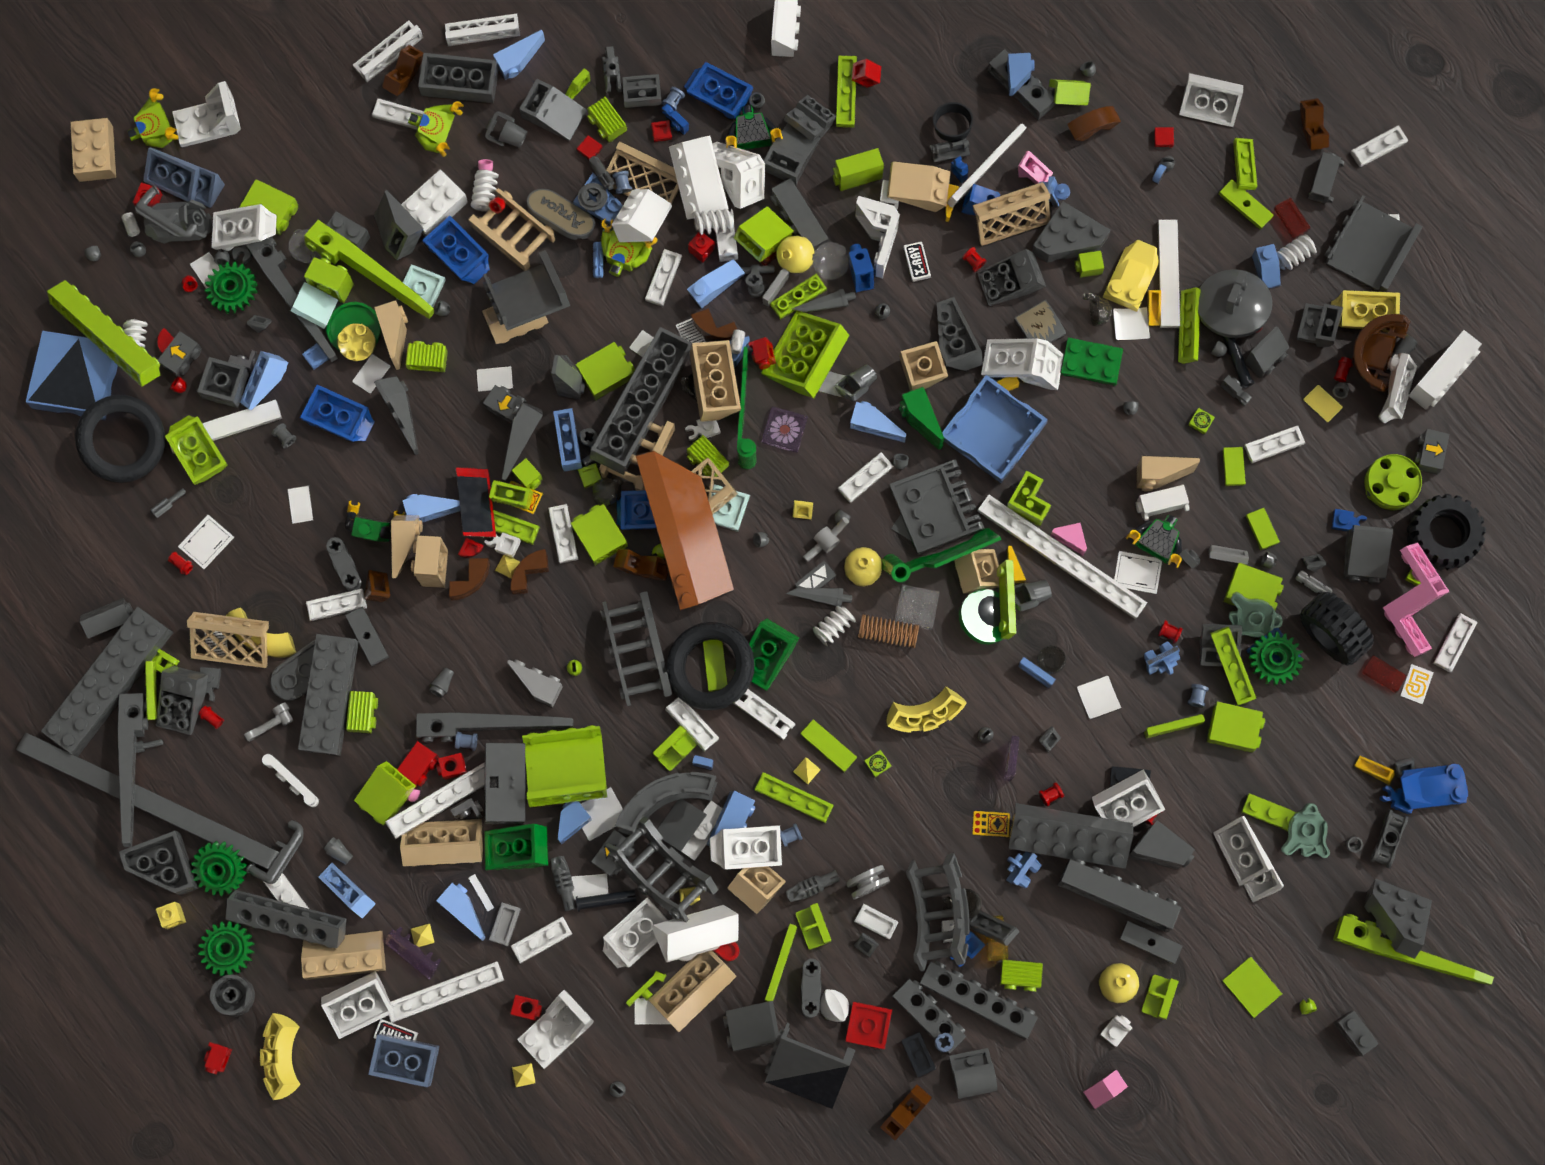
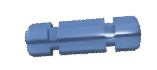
[593,242,603,278]

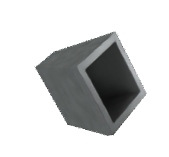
[1343,525,1393,585]
[1129,820,1195,870]
[723,1001,779,1052]

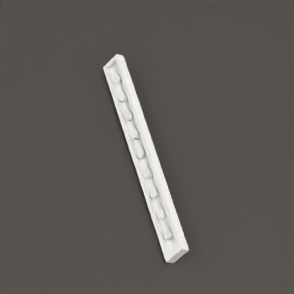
[978,495,1147,619]

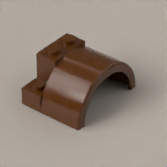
[1352,314,1411,394]

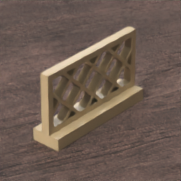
[607,141,679,205]
[973,182,1051,246]
[691,458,738,514]
[187,612,269,668]

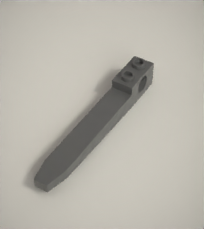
[246,236,338,362]
[118,693,148,847]
[416,713,574,743]

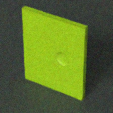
[1222,957,1282,1018]

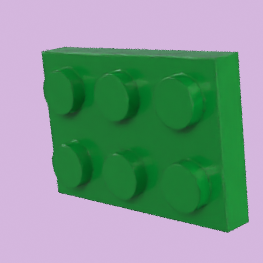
[1061,337,1123,386]

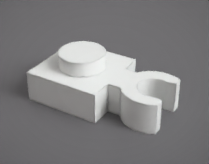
[685,419,721,441]
[484,532,521,558]

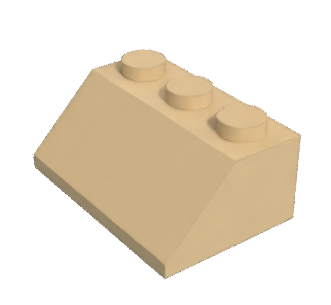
[482,306,548,344]

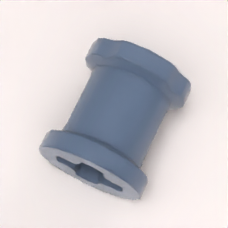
[662,86,685,111]
[612,171,632,194]
[1188,684,1209,708]
[455,732,478,751]
[780,823,802,847]
[935,1033,954,1052]

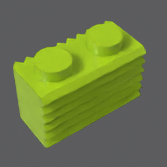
[587,97,627,142]
[406,341,448,372]
[687,435,729,477]
[489,480,533,510]
[346,691,378,733]
[1000,960,1043,992]

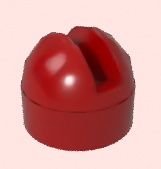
[489,197,506,214]
[182,275,198,292]
[170,377,187,393]

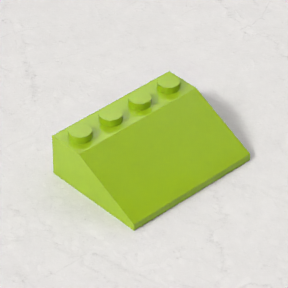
[761,310,849,398]

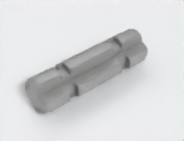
[1296,571,1332,593]

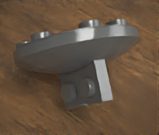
[1198,269,1272,338]

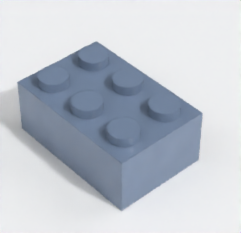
[368,1033,440,1087]

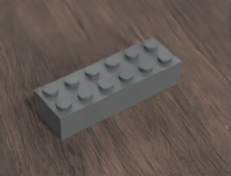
[298,634,359,756]
[1009,803,1133,869]
[1057,858,1181,933]

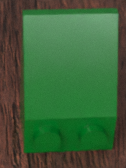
[899,387,944,450]
[734,619,799,691]
[485,824,548,870]

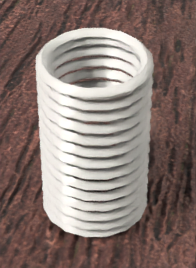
[121,212,140,237]
[730,330,745,354]

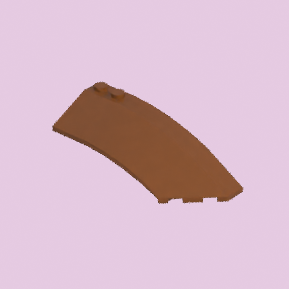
[636,451,734,610]

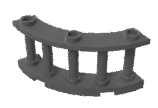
[600,591,672,706]
[615,772,718,835]
[605,816,719,922]
[906,853,970,971]

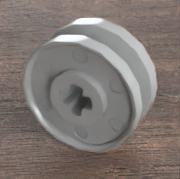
[846,865,890,899]

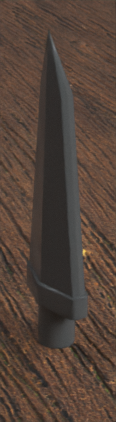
[792,289,856,312]
[786,588,852,607]

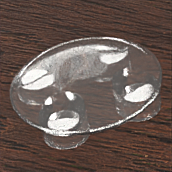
[289,229,326,263]
[813,242,849,280]

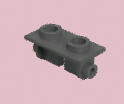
[930,138,970,163]

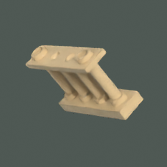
[469,188,555,271]
[599,421,675,491]

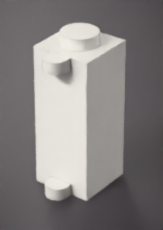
[716,211,738,262]
[1136,485,1189,521]

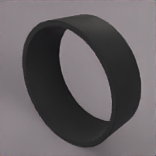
[933,102,973,142]

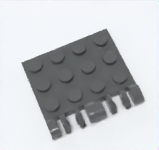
[889,460,985,555]

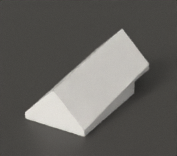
[1213,816,1284,902]
[652,905,738,962]

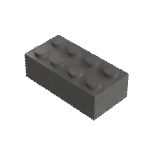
[418,53,499,103]

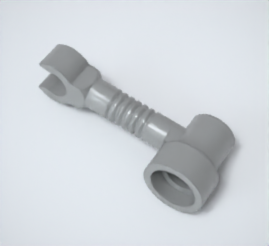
[244,702,293,742]

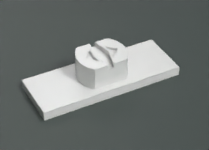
[681,801,722,861]

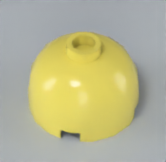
[776,236,814,273]
[844,547,882,587]
[1099,963,1139,1003]

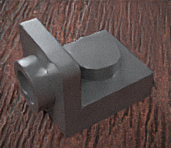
[228,350,258,373]
[451,798,483,819]

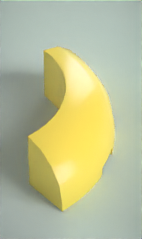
[226,607,296,657]
[887,686,967,732]
[260,1013,300,1100]

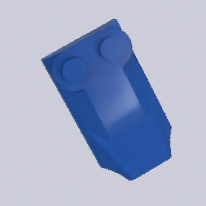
[684,62,753,119]
[423,215,490,284]
[300,385,375,442]
[617,490,656,530]
[1400,764,1468,810]

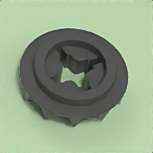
[578,183,608,212]

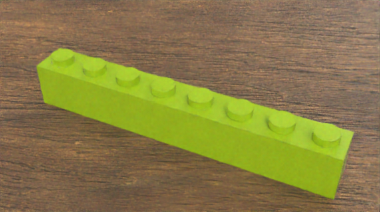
[47,280,160,387]

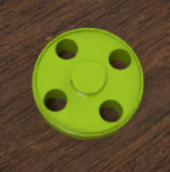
[1364,454,1422,510]

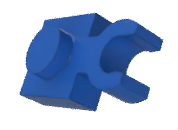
[662,103,689,135]
[950,156,969,183]
[1331,509,1367,531]
[1379,786,1413,814]
[951,931,986,967]

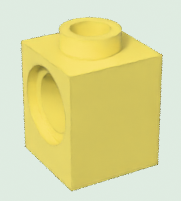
[156,902,186,929]

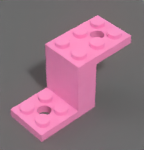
[1383,543,1449,657]

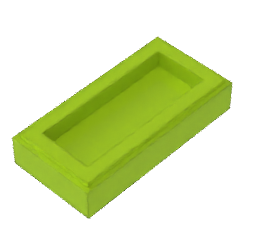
[1223,447,1246,486]
[1246,508,1280,550]

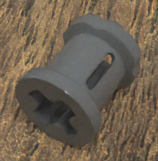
[271,423,297,448]

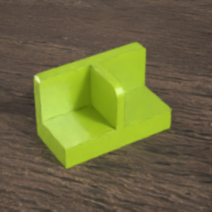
[1049,79,1091,105]
[653,725,697,771]
[796,903,831,950]
[1141,975,1179,1020]

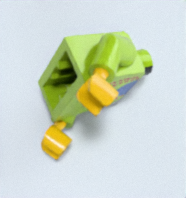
[127,88,178,148]
[408,101,464,157]
[601,218,657,277]

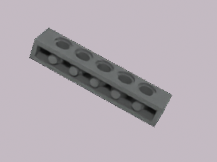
[226,890,346,948]
[919,961,1038,1040]

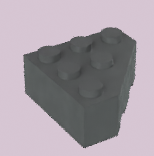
[1032,201,1110,263]
[119,831,199,895]
[1364,879,1432,959]

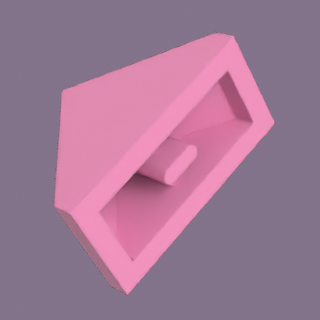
[1050,523,1087,556]
[1083,1070,1128,1109]

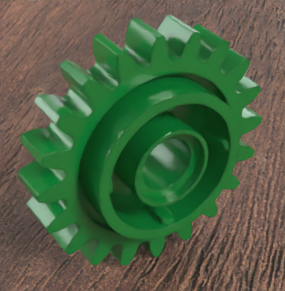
[205,262,258,313]
[1249,632,1304,686]
[191,841,247,896]
[198,921,255,977]

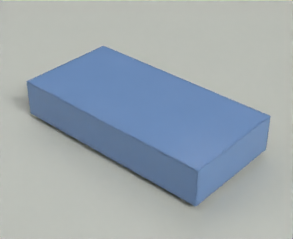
[1018,657,1056,688]

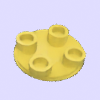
[338,324,376,361]

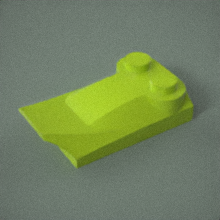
[165,415,227,485]

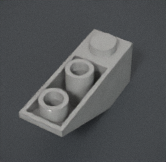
[508,659,563,707]

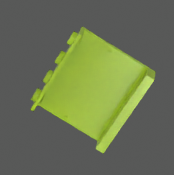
[522,725,608,807]

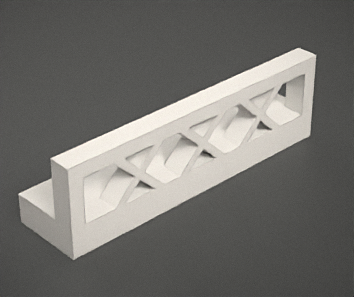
[445,14,520,46]
[353,21,423,82]

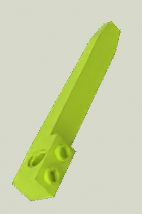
[304,220,434,319]
[1333,914,1494,985]

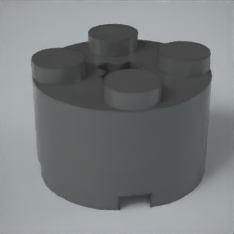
[210,975,255,1016]

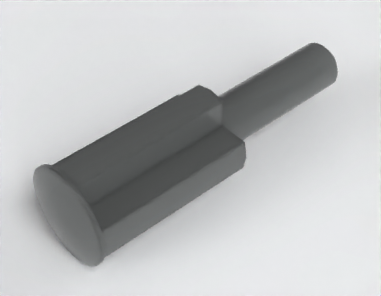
[150,489,186,518]
[136,739,163,753]

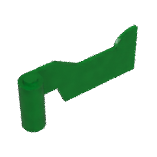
[737,347,757,469]
[881,528,1001,582]

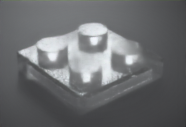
[895,585,940,630]

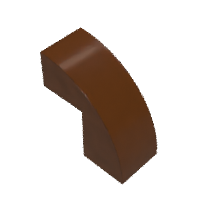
[382,45,424,96]
[1300,98,1329,150]
[1067,106,1121,141]
[691,308,737,341]
[511,549,549,595]
[613,549,668,581]
[449,558,490,600]
[880,1084,932,1141]

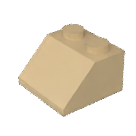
[900,341,948,391]
[954,549,999,593]
[728,866,786,914]

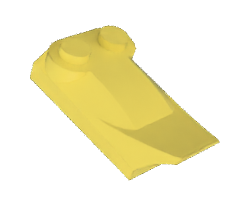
[1103,240,1159,312]
[1331,290,1400,333]

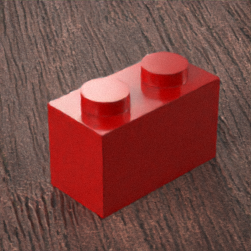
[397,741,439,789]

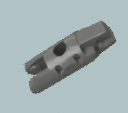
[602,46,622,93]

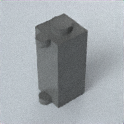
[1308,152,1345,204]
[80,598,133,638]

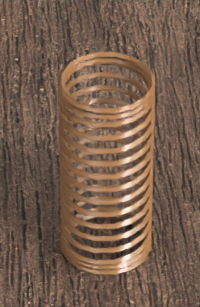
[858,614,919,648]

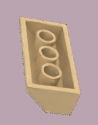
[689,340,741,421]
[400,819,483,866]
[301,931,386,980]
[649,951,737,1032]

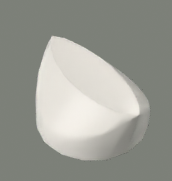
[820,989,849,1022]

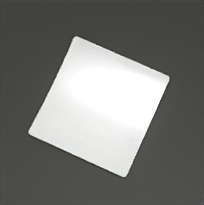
[1113,307,1150,340]
[1077,676,1121,719]

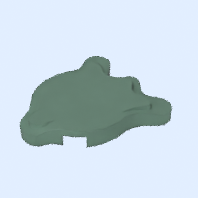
[1229,592,1283,637]
[1281,803,1330,858]

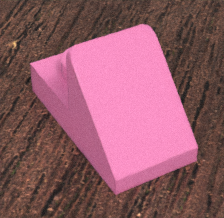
[1018,151,1053,184]

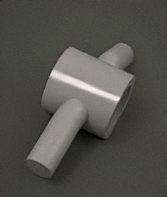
[803,517,849,562]

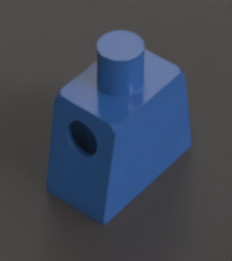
[961,184,1000,216]
[849,244,874,292]

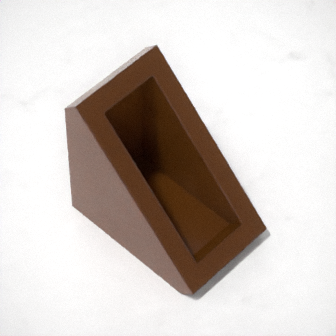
[364,570,390,603]

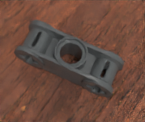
[326,537,362,591]
[1370,809,1409,869]
[801,959,821,1018]

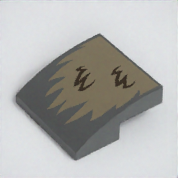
[1014,300,1066,343]

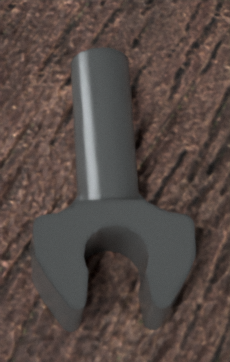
[232,244,252,264]

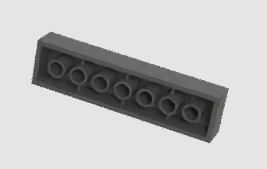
[590,327,692,475]
[41,606,174,757]

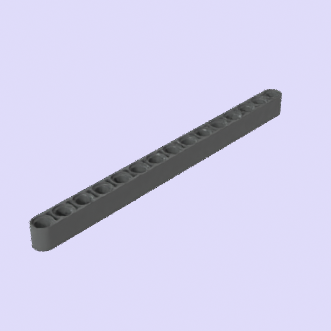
[16,732,280,869]

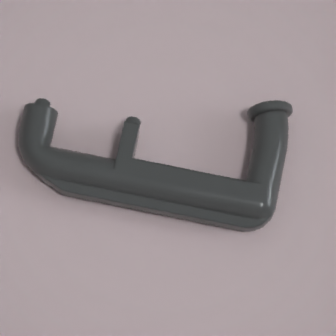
[135,185,197,238]
[246,820,303,884]

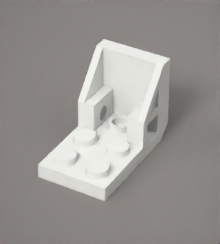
[173,81,241,147]
[712,142,765,209]
[855,196,899,279]
[981,338,1064,390]
[517,990,594,1069]

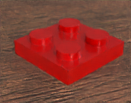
[845,1002,892,1050]

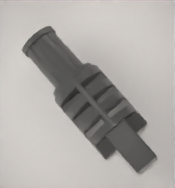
[551,856,577,912]
[785,870,840,902]

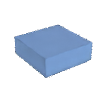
[302,343,329,370]
[692,755,714,770]

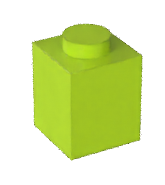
[1075,251,1104,278]
[512,458,542,490]

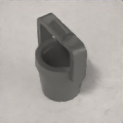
[485,111,528,148]
[835,364,877,401]
[1014,580,1052,611]

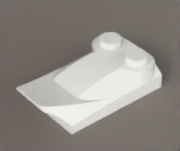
[212,204,276,251]
[1379,353,1417,423]
[710,825,782,869]
[602,898,668,968]

